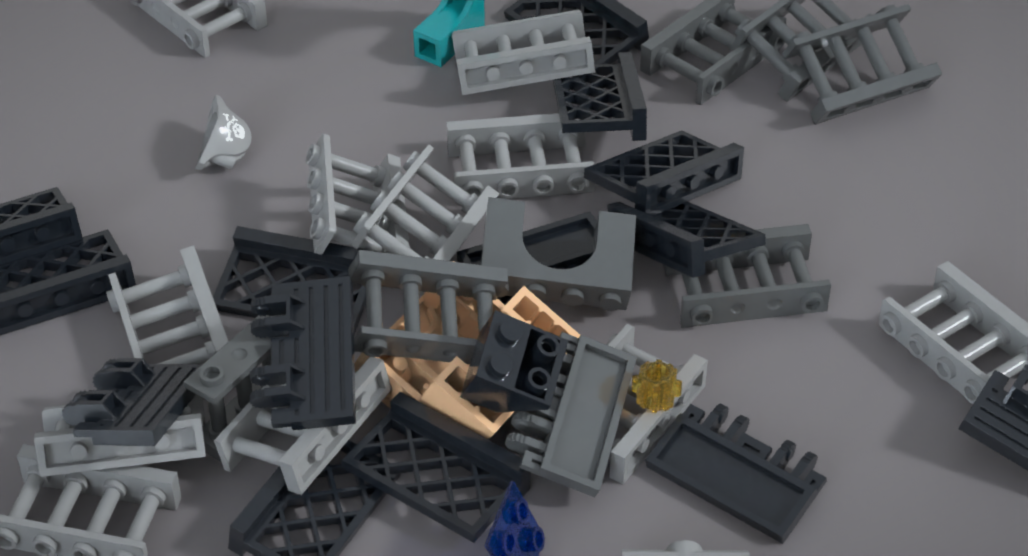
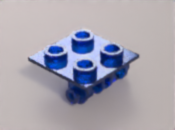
[484,481,545,556]

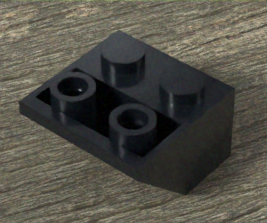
[460,310,568,412]

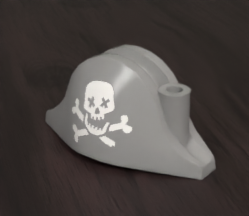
[195,95,252,170]

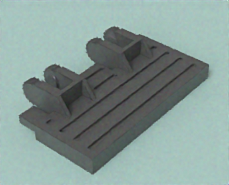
[505,332,637,497]

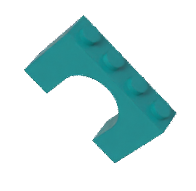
[413,0,485,67]

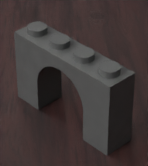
[480,197,636,311]

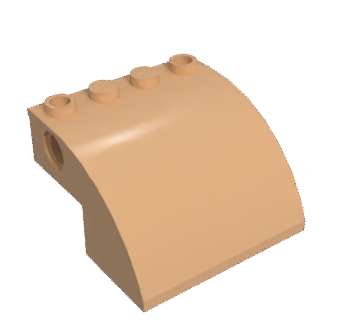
[355,261,580,439]

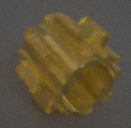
[631,359,682,413]

